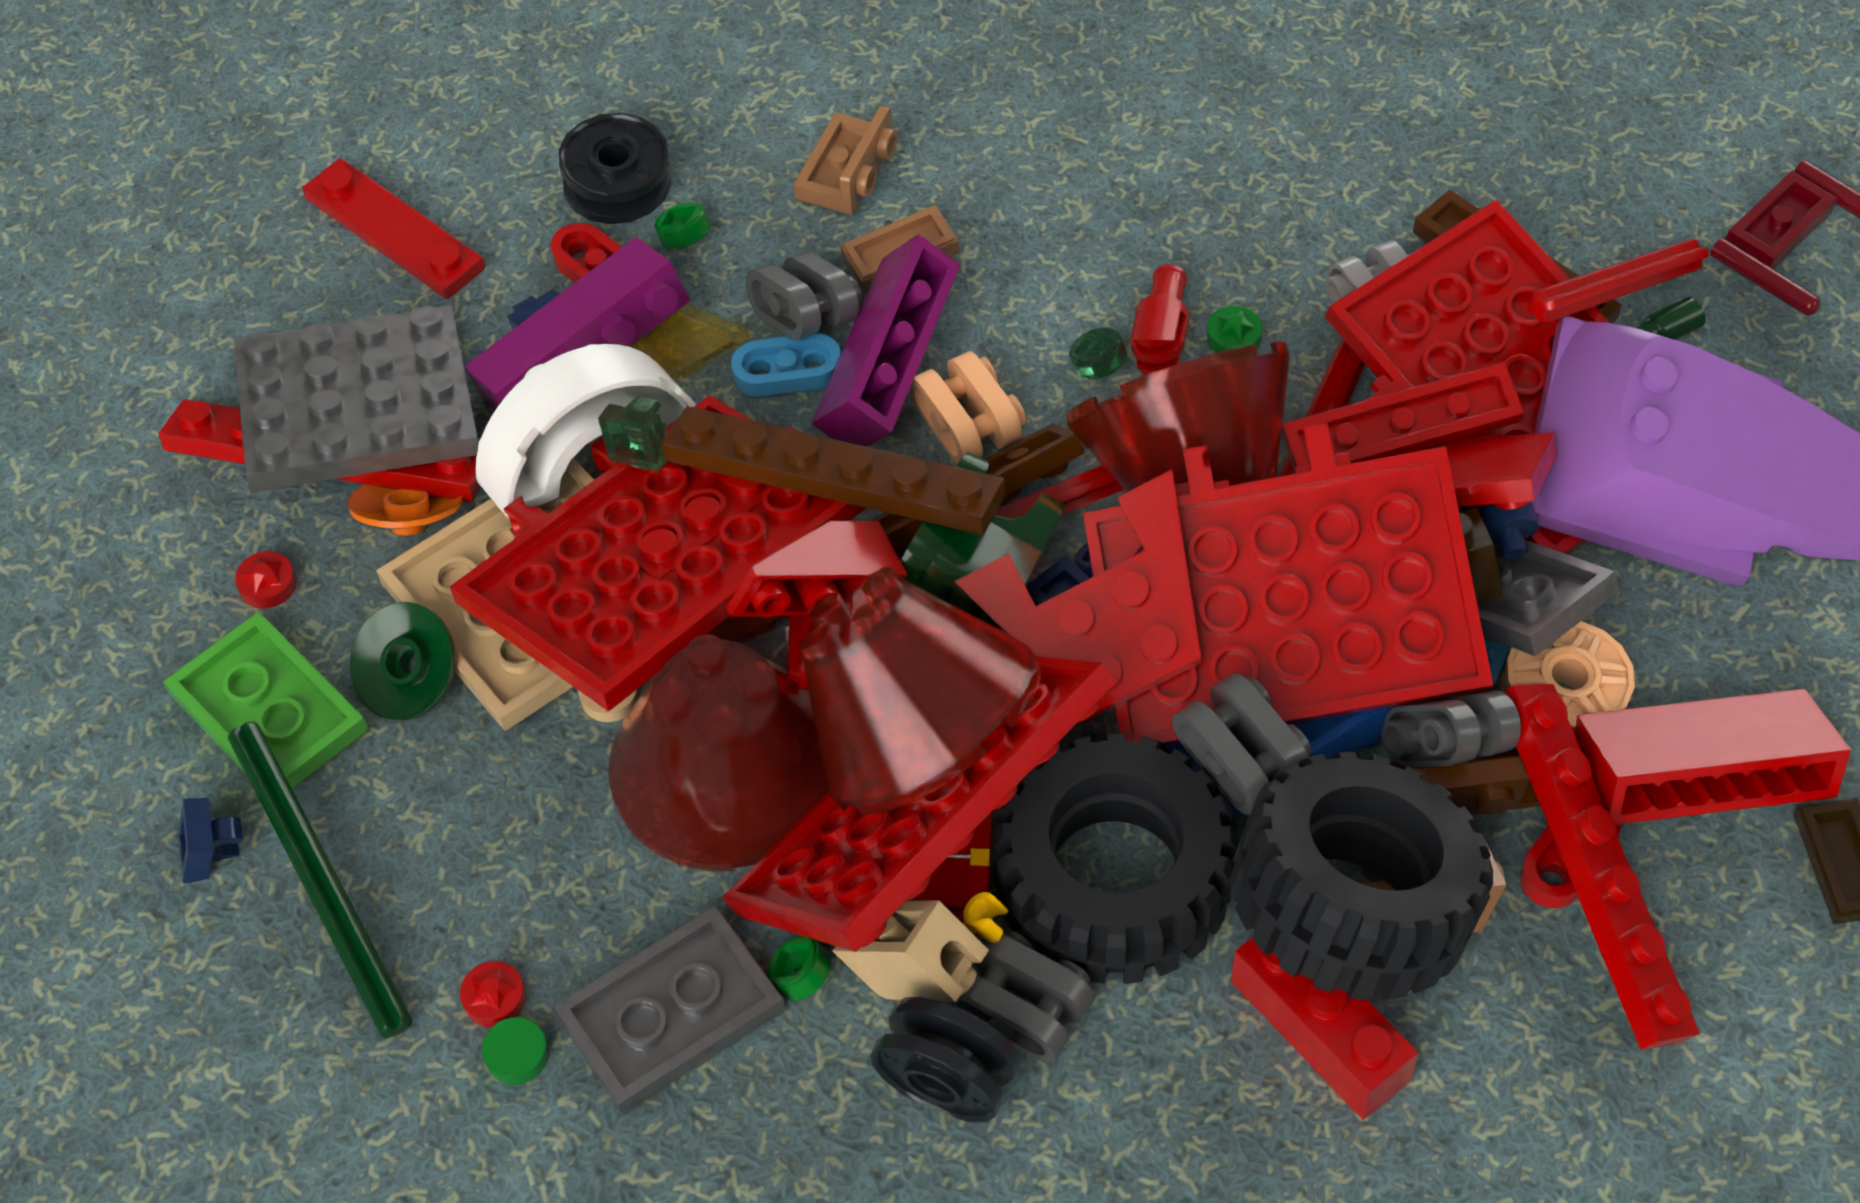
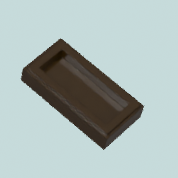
[1793,798,1860,925]

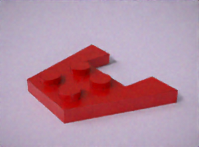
[954,469,1203,718]

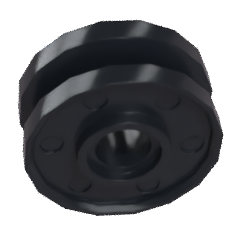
[559,113,671,225]
[870,997,1020,1122]

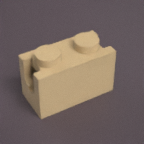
[833,900,989,1002]

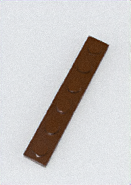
[661,406,1006,535]

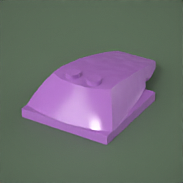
[1532,316,1860,586]

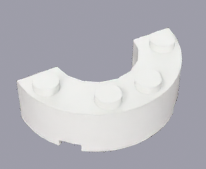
[475,344,696,518]

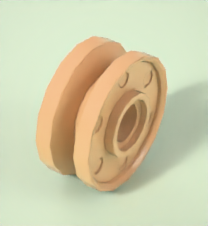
[1498,621,1635,734]

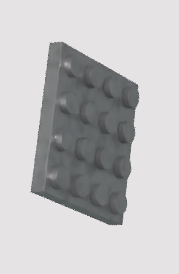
[233,305,478,493]

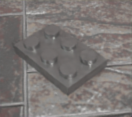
[1478,540,1620,656]
[553,906,785,1114]

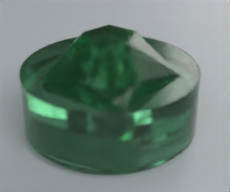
[1069,328,1128,380]

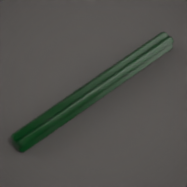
[228,722,412,1039]

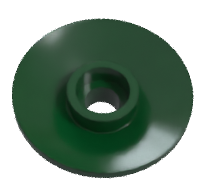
[350,602,456,720]

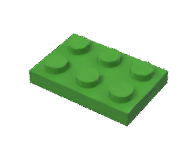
[163,611,369,789]

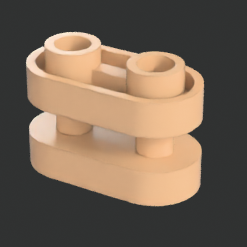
[909,351,1026,465]

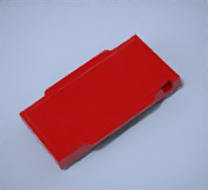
[1416,432,1557,510]

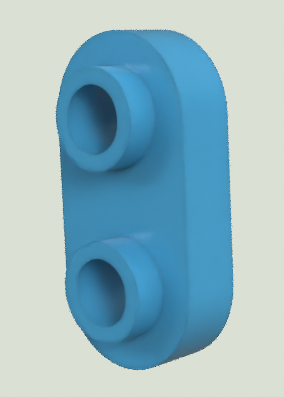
[731,333,841,397]

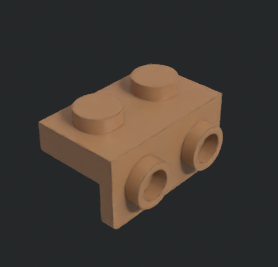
[793,106,898,216]

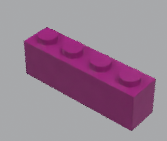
[811,234,960,447]
[464,236,690,411]

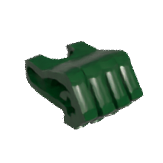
[885,451,1065,654]

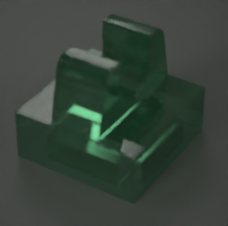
[598,396,667,472]

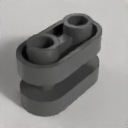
[746,251,862,341]
[1172,673,1312,815]
[1381,690,1521,767]
[947,930,1095,1063]

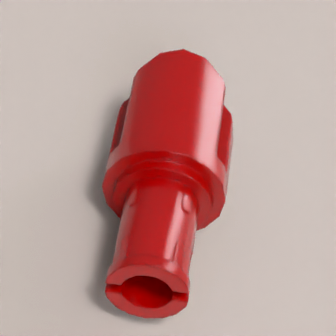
[1130,264,1190,380]

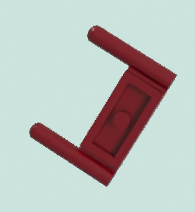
[1710,159,1860,316]

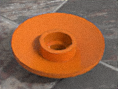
[348,485,463,536]

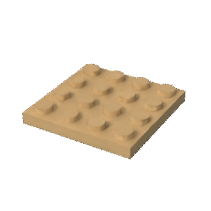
[376,458,594,731]

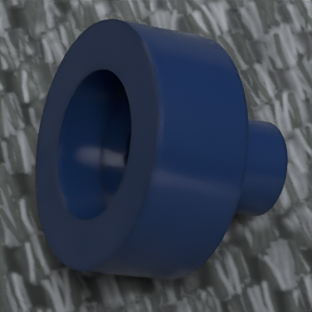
[1478,501,1539,559]

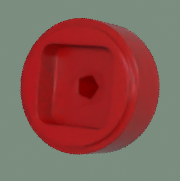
[235,551,297,609]
[460,961,526,1027]

